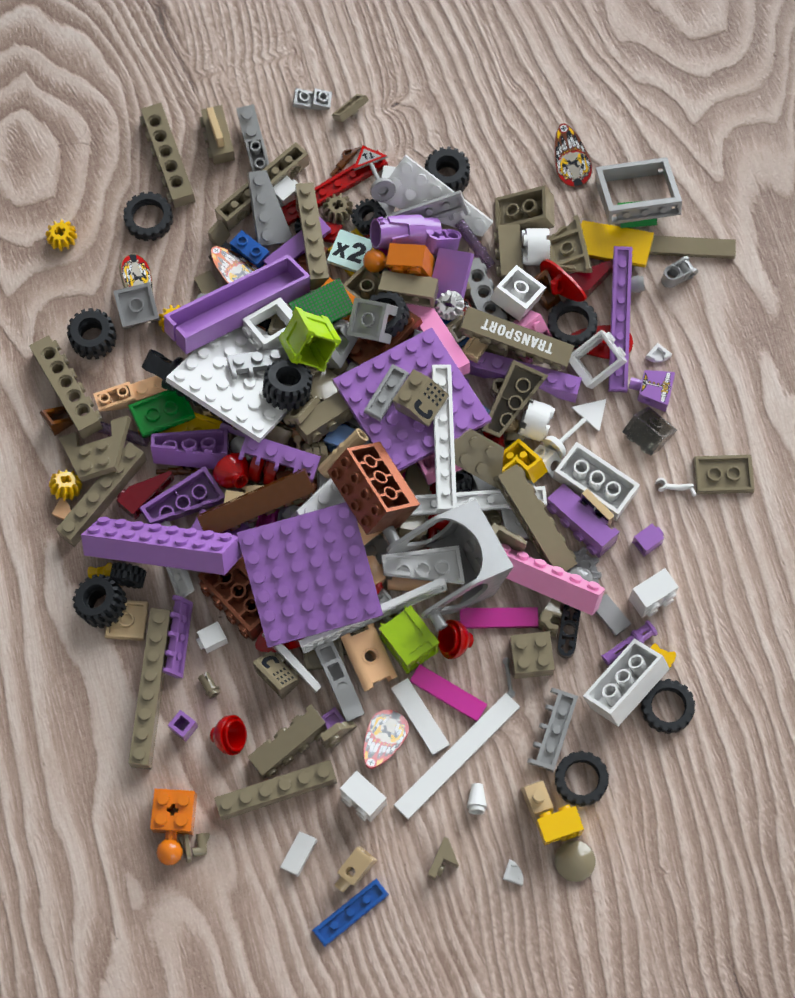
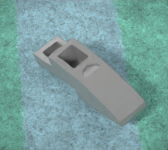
[236,104,269,172]
[314,640,365,722]

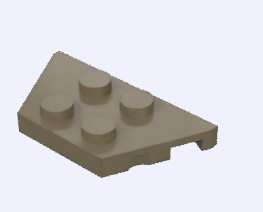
[548,215,593,273]
[454,428,504,489]

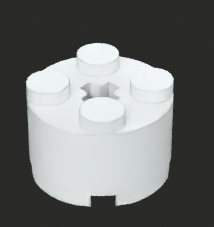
[521,228,550,266]
[518,399,555,442]

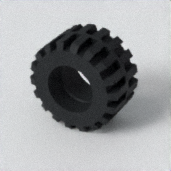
[425,146,470,192]
[67,308,117,360]
[262,359,312,411]
[73,574,127,628]

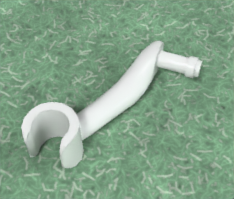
[655,478,696,497]

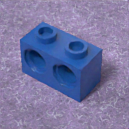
[230,230,270,268]

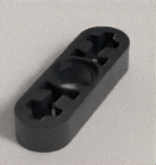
[557,604,581,658]

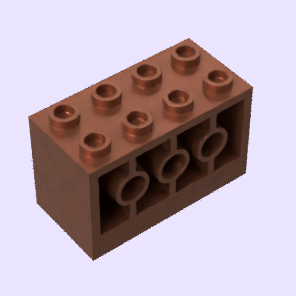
[327,442,420,535]
[198,554,263,642]

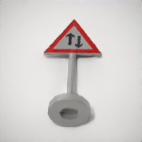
[354,145,396,202]

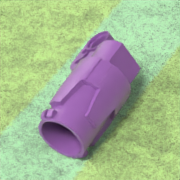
[370,214,462,255]

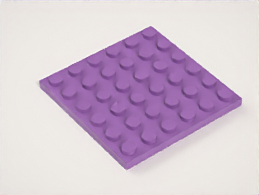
[333,327,492,472]
[237,502,383,648]

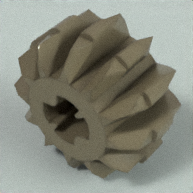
[323,193,353,225]

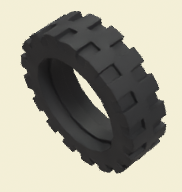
[123,192,173,241]
[366,291,410,337]
[548,299,598,349]
[641,679,695,734]
[554,751,609,807]

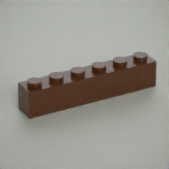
[197,468,315,533]

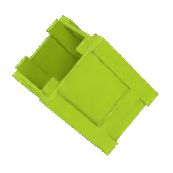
[278,307,341,372]
[379,605,439,675]

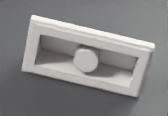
[280,831,317,877]

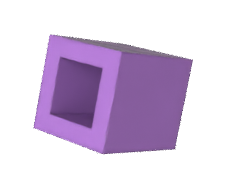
[632,523,664,557]
[168,710,198,742]

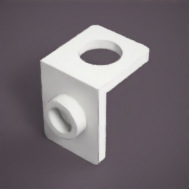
[534,445,562,478]

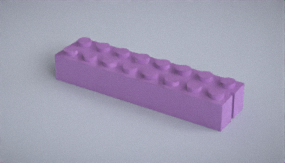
[164,254,310,354]
[81,517,242,575]

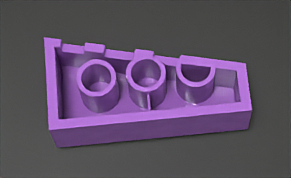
[151,428,230,469]
[140,466,225,524]
[546,484,619,558]

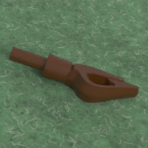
[329,147,361,177]
[156,466,198,476]

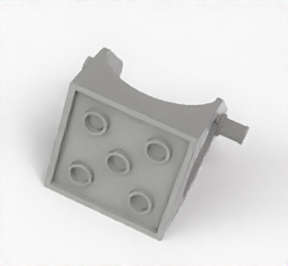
[383,499,514,631]

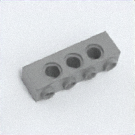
[468,258,508,320]

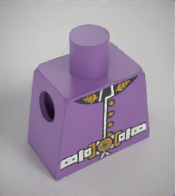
[629,370,675,412]

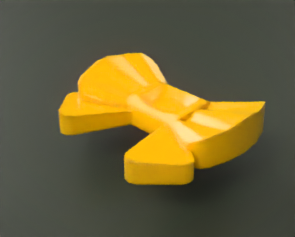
[87,562,113,579]
[651,643,676,668]

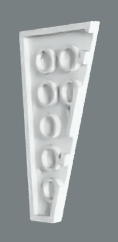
[382,155,493,237]

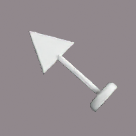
[543,399,606,459]

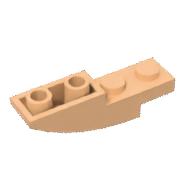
[93,376,167,412]

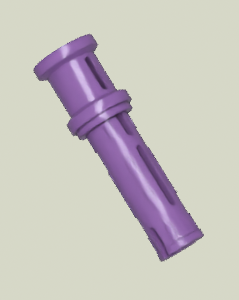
[601,620,658,666]

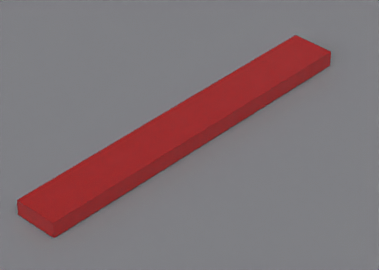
[281,150,388,226]

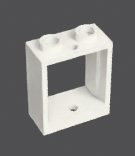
[242,297,293,351]
[569,330,627,389]

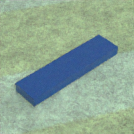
[312,878,389,947]

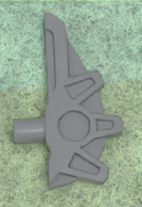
[567,547,602,584]

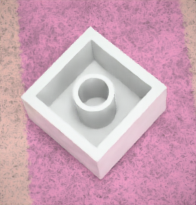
[490,265,546,321]
[629,568,679,618]
[340,770,387,822]

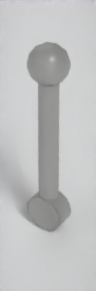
[502,657,515,698]

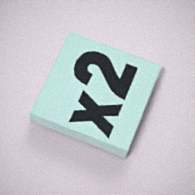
[327,229,373,273]

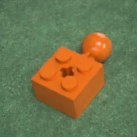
[363,243,435,277]
[150,788,197,865]

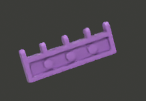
[238,435,321,482]
[162,595,193,678]

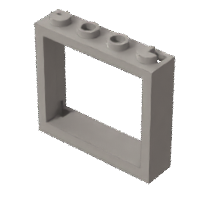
[595,157,682,225]

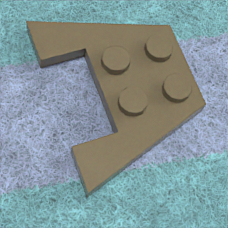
[59,415,131,482]

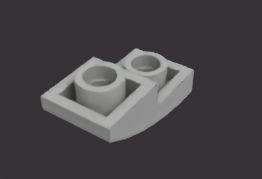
[292,88,332,110]

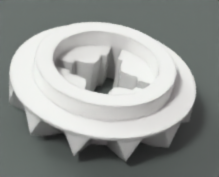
[435,290,464,320]

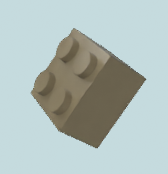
[509,631,555,679]

